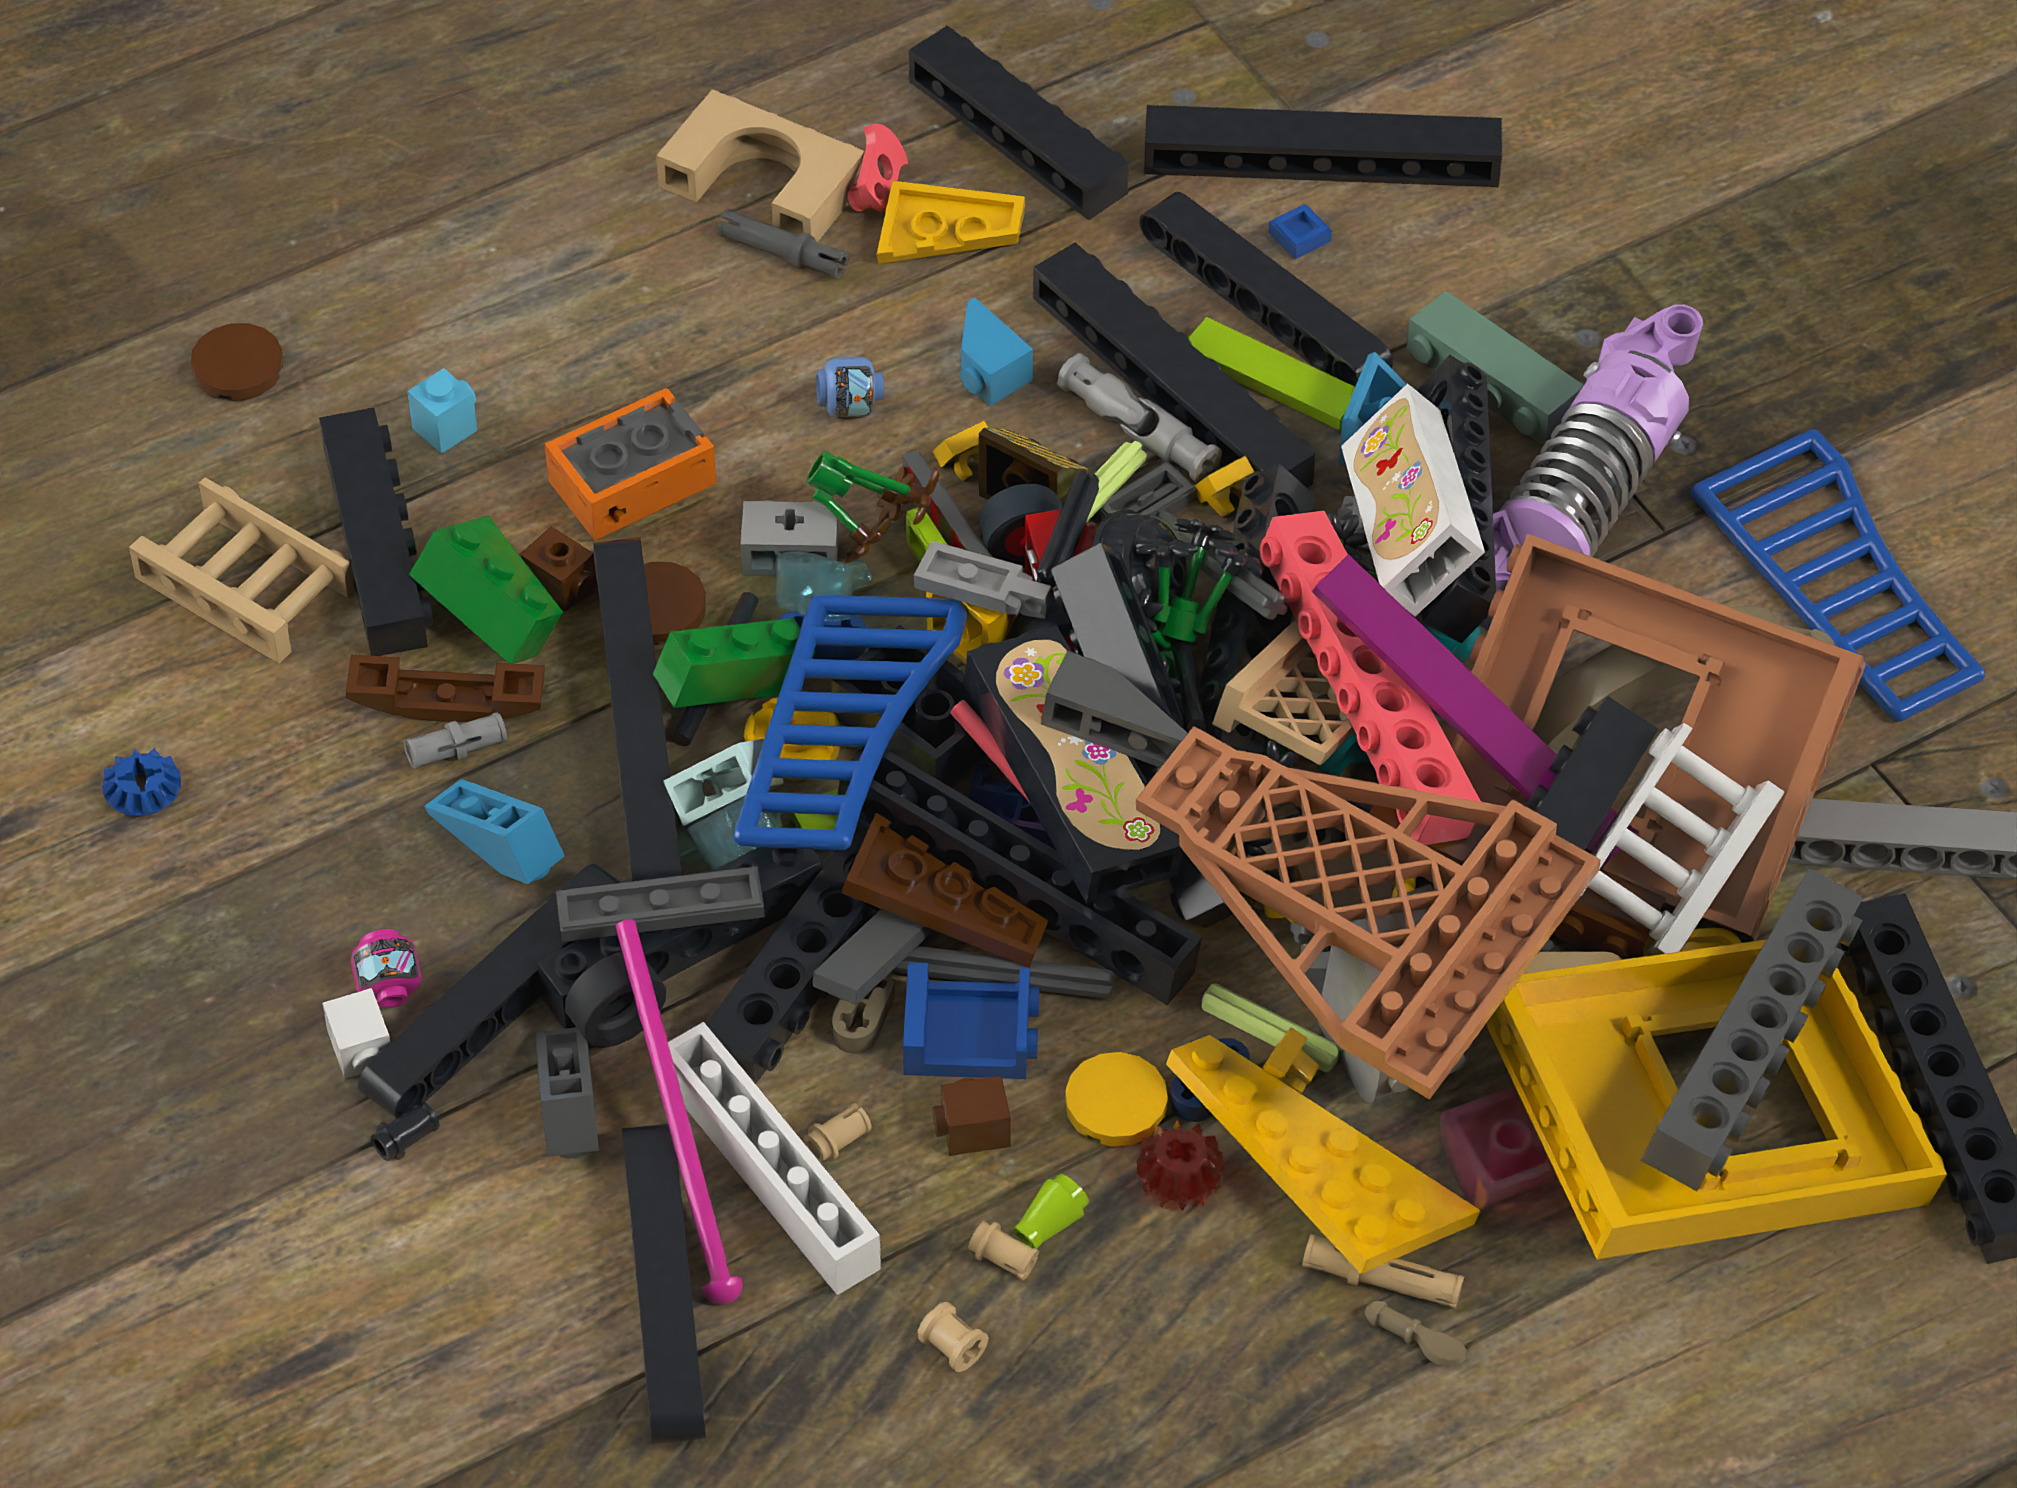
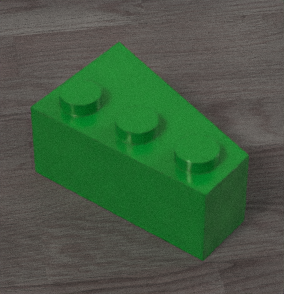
[409,515,563,664]

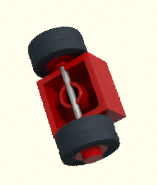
[979,484,1097,652]

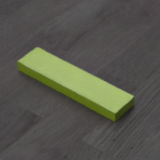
[1189,317,1355,430]

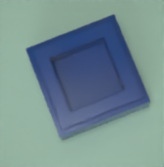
[1269,204,1332,259]

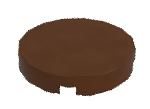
[190,323,284,401]
[644,562,706,645]

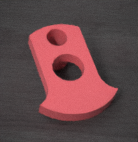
[848,124,909,212]

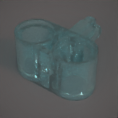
[776,551,872,621]
[687,796,784,872]

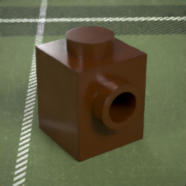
[519,526,597,612]
[932,1076,1011,1156]

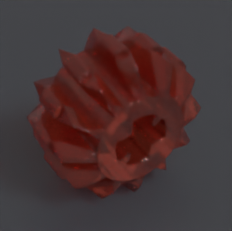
[1136,1120,1225,1212]

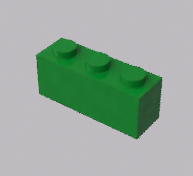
[653,618,815,708]

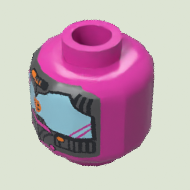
[351,929,422,1008]

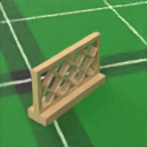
[1212,619,1355,765]

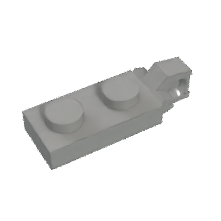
[914,541,1052,619]

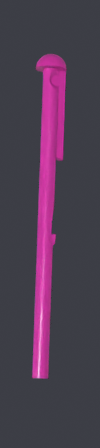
[615,919,743,1305]

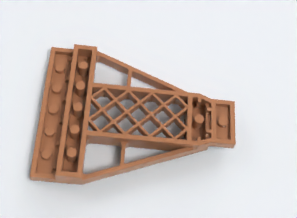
[1136,726,1601,1099]

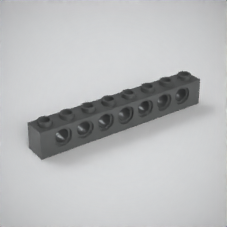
[1641,868,1863,1191]

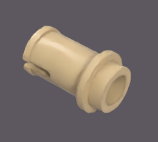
[803,1103,872,1162]
[968,1221,1039,1281]

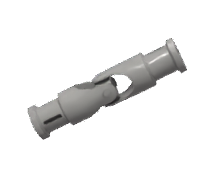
[1057,353,1222,483]

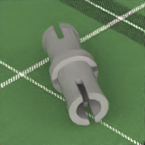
[404,712,507,769]

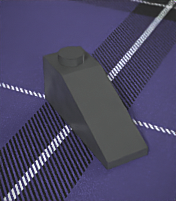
[1041,651,1188,767]
[535,1027,599,1158]

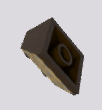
[979,428,1088,506]

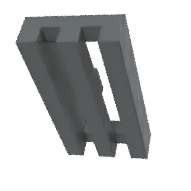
[1095,461,1197,521]

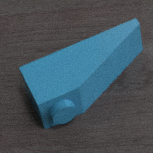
[424,779,565,884]

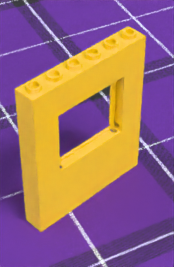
[1486,940,1947,1259]

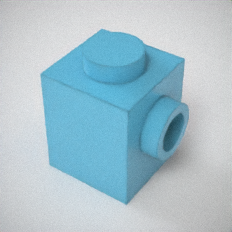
[407,368,478,454]

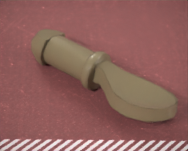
[1365,1301,1467,1367]

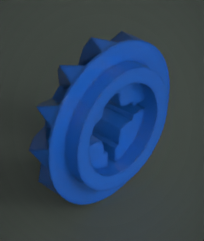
[101,748,181,816]

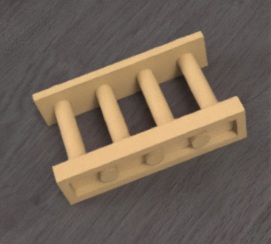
[129,477,354,664]

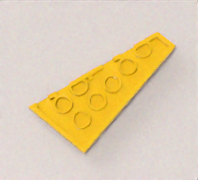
[1166,1035,1481,1274]

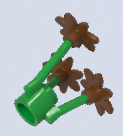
[806,450,939,564]

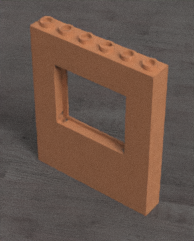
[1441,534,1866,941]

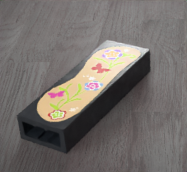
[963,626,1183,904]

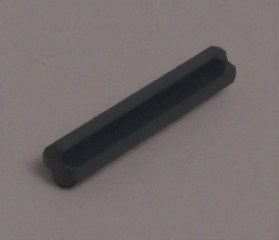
[1036,471,1099,589]

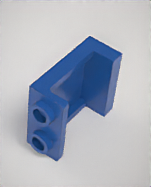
[903,962,1040,1079]

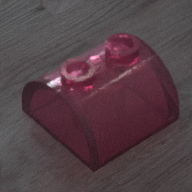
[1440,1085,1559,1208]

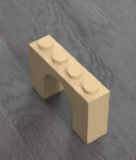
[656,89,865,242]

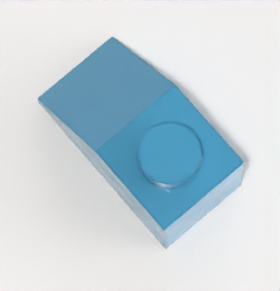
[960,297,1033,406]

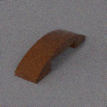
[346,655,545,722]

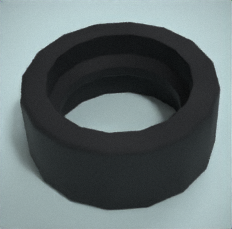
[565,952,667,1048]

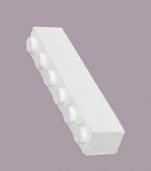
[668,1022,881,1295]

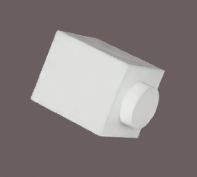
[323,988,390,1079]

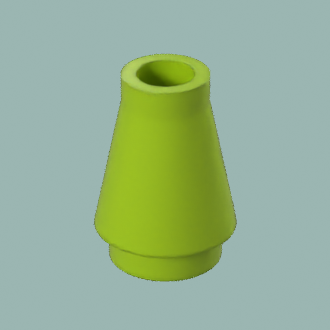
[1013,1173,1089,1249]

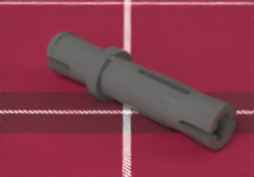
[718,208,849,279]

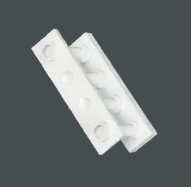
[1581,723,1785,955]

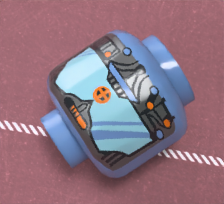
[816,356,884,418]

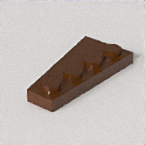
[842,813,1048,968]

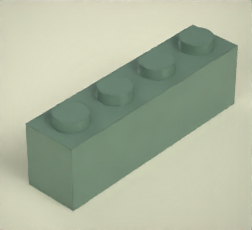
[1406,291,1584,446]

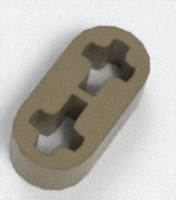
[831,972,895,1053]

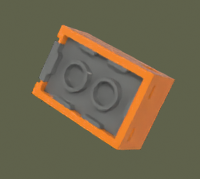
[544,387,717,541]

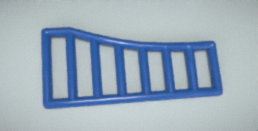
[1690,429,1985,722]
[733,595,969,850]

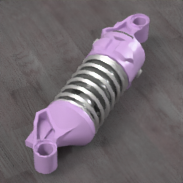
[1480,305,1703,631]

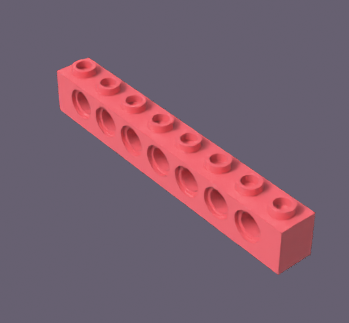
[1259,511,1481,845]

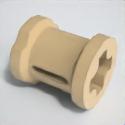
[918,1302,988,1372]

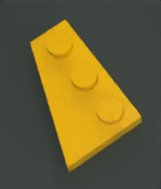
[877,181,1025,264]

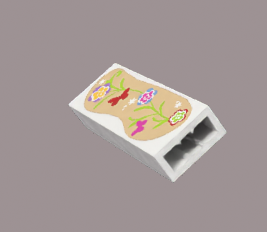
[1341,383,1485,616]

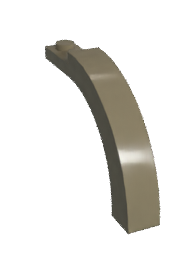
[1533,606,1835,754]

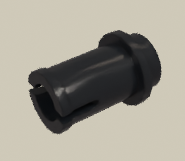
[371,1101,440,1161]

